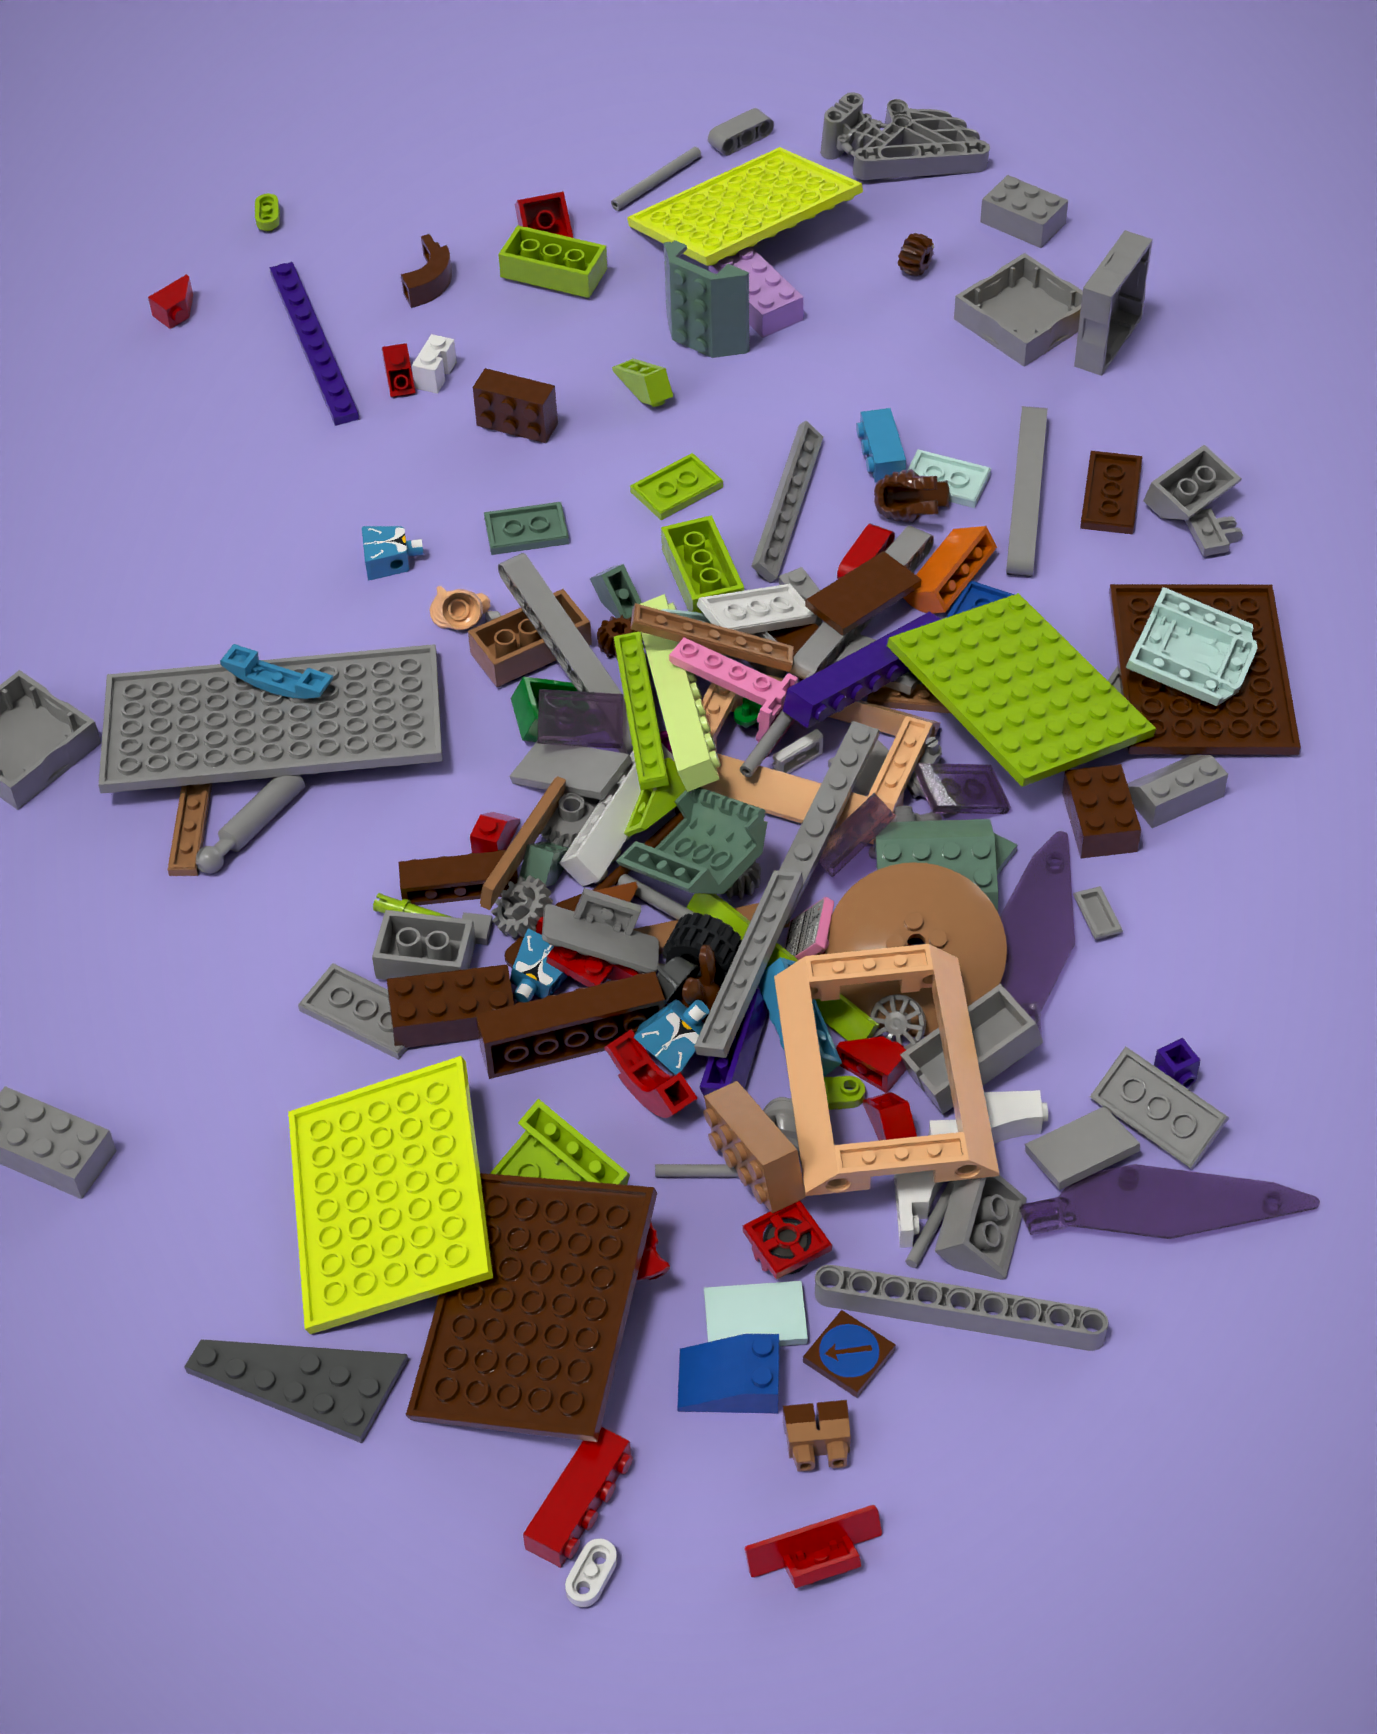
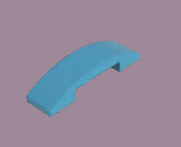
[220,644,333,699]

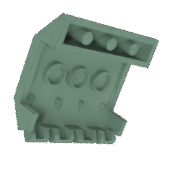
[664,240,749,358]
[616,787,768,894]
[873,819,998,912]

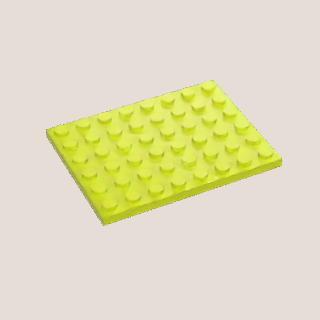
[627,147,863,266]
[288,1056,493,1334]

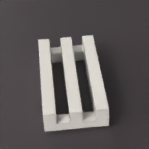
[773,729,823,774]

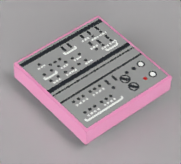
[784,897,834,960]

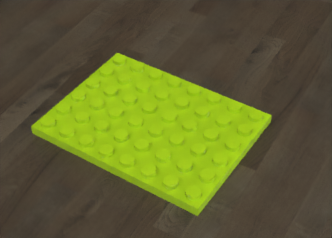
[887,593,1156,787]

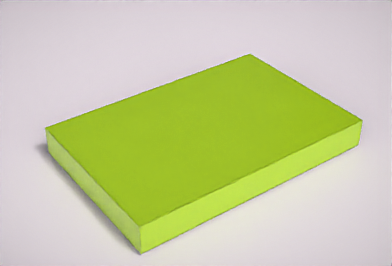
[630,453,723,520]

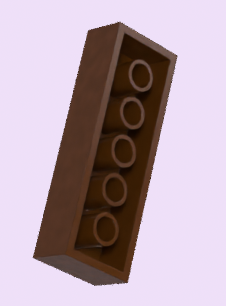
[476,971,665,1079]

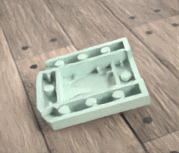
[1126,587,1257,706]

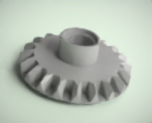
[540,793,601,847]

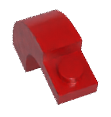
[604,1029,697,1118]

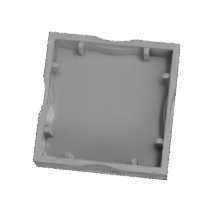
[1074,230,1153,376]
[954,253,1083,367]
[0,670,101,810]

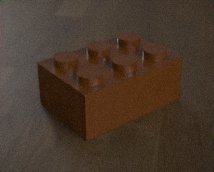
[472,368,558,443]
[1062,764,1141,859]

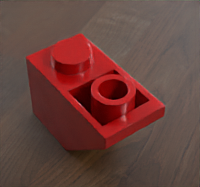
[381,343,416,397]

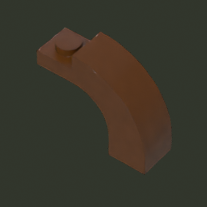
[401,234,452,308]

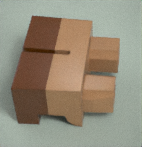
[783,1400,851,1472]

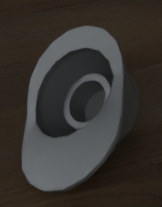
[657,956,700,1005]

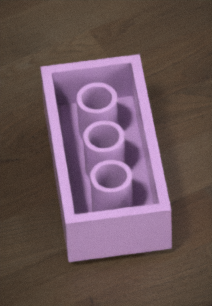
[709,247,803,338]

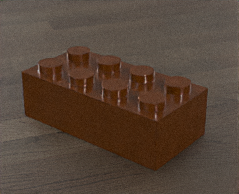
[387,964,514,1048]

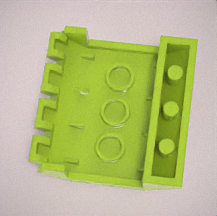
[490,1099,630,1185]

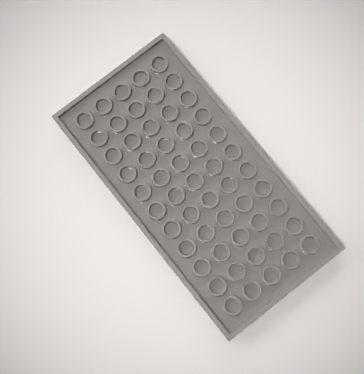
[99,644,443,793]

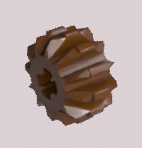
[898,233,934,276]
[597,614,643,660]

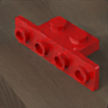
[536,917,639,987]
[744,1505,882,1588]

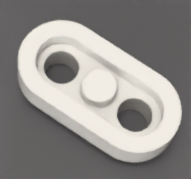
[565,1539,617,1607]

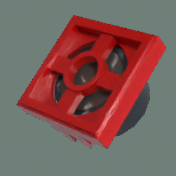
[742,1201,832,1280]

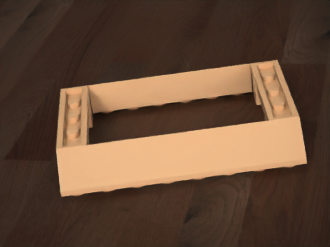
[702,672,940,845]
[774,944,999,1196]

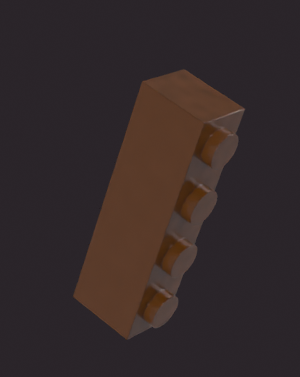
[398,850,518,906]

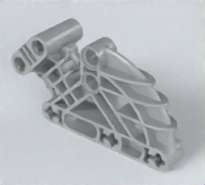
[820,92,990,180]

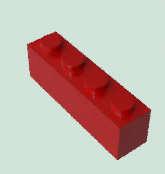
[523,1426,633,1568]

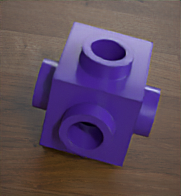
[1154,1038,1201,1088]

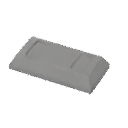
[1073,886,1123,940]

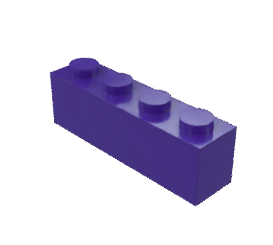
[700,989,768,1097]

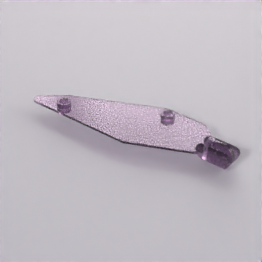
[1000,831,1075,1037]
[1019,1164,1320,1239]

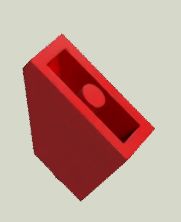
[148,274,193,329]
[470,812,520,853]
[836,1036,907,1093]
[862,1092,917,1141]

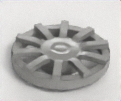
[870,994,926,1050]

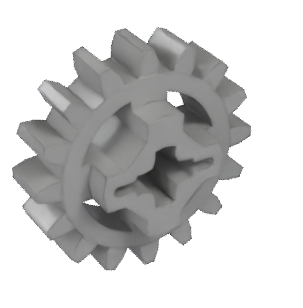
[491,875,553,938]

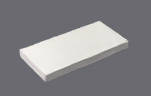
[697,584,817,634]

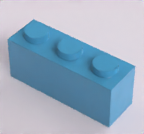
[856,408,906,483]

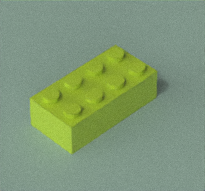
[498,225,608,298]
[661,515,744,613]

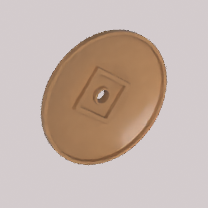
[825,862,1007,1037]

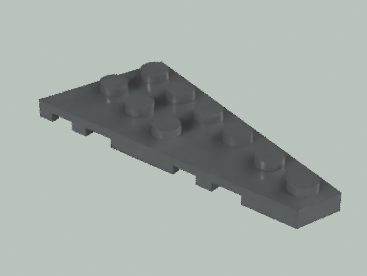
[184,1339,409,1443]

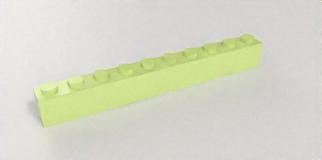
[640,594,721,792]

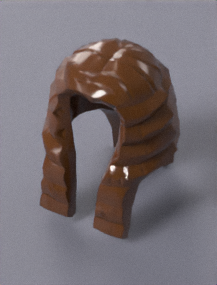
[874,469,950,523]

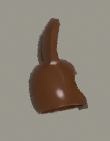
[677,945,721,1023]

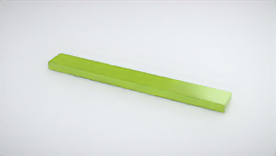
[614,631,669,790]
[686,893,879,1041]

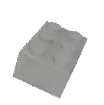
[980,175,1068,248]
[372,910,476,980]

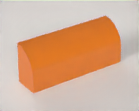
[903,526,997,613]

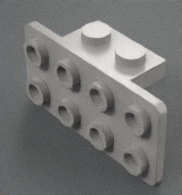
[542,888,659,973]

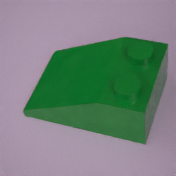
[510,676,606,742]

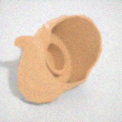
[429,586,491,630]

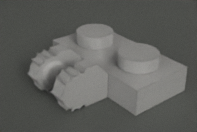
[1185,508,1243,557]

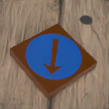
[803,1310,896,1398]

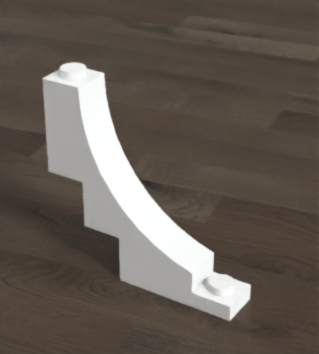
[894,1090,1048,1248]

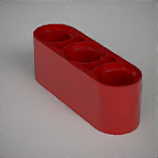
[837,523,895,579]

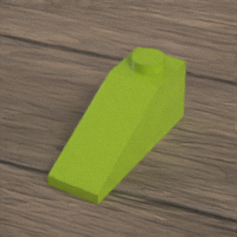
[612,358,673,407]
[624,757,691,837]

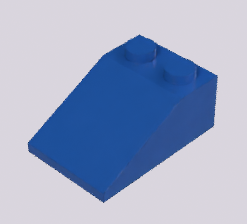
[677,1334,779,1414]

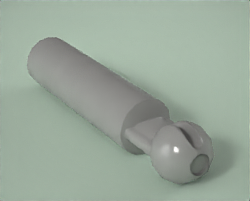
[195,775,305,873]

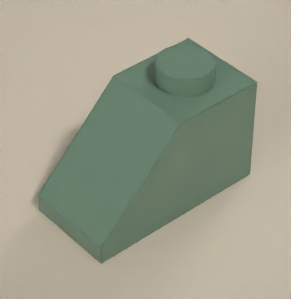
[590,564,642,619]
[519,841,569,886]

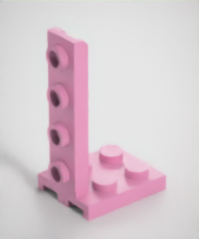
[669,637,798,758]

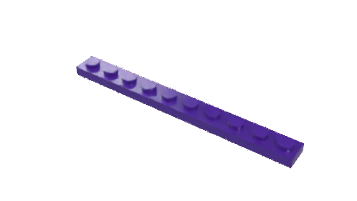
[269,262,359,426]

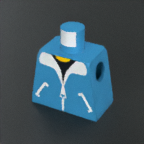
[362,526,424,581]
[510,928,569,1002]
[634,1000,709,1075]

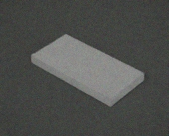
[509,739,632,800]
[298,963,408,1060]
[1090,1046,1229,1170]

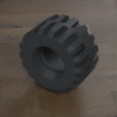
[662,913,742,987]

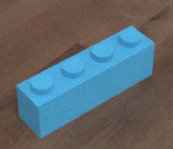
[758,957,842,1077]

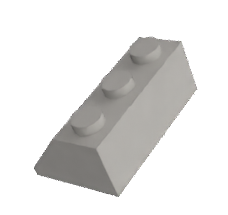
[1143,445,1242,520]
[1127,755,1228,828]
[935,1175,1027,1280]

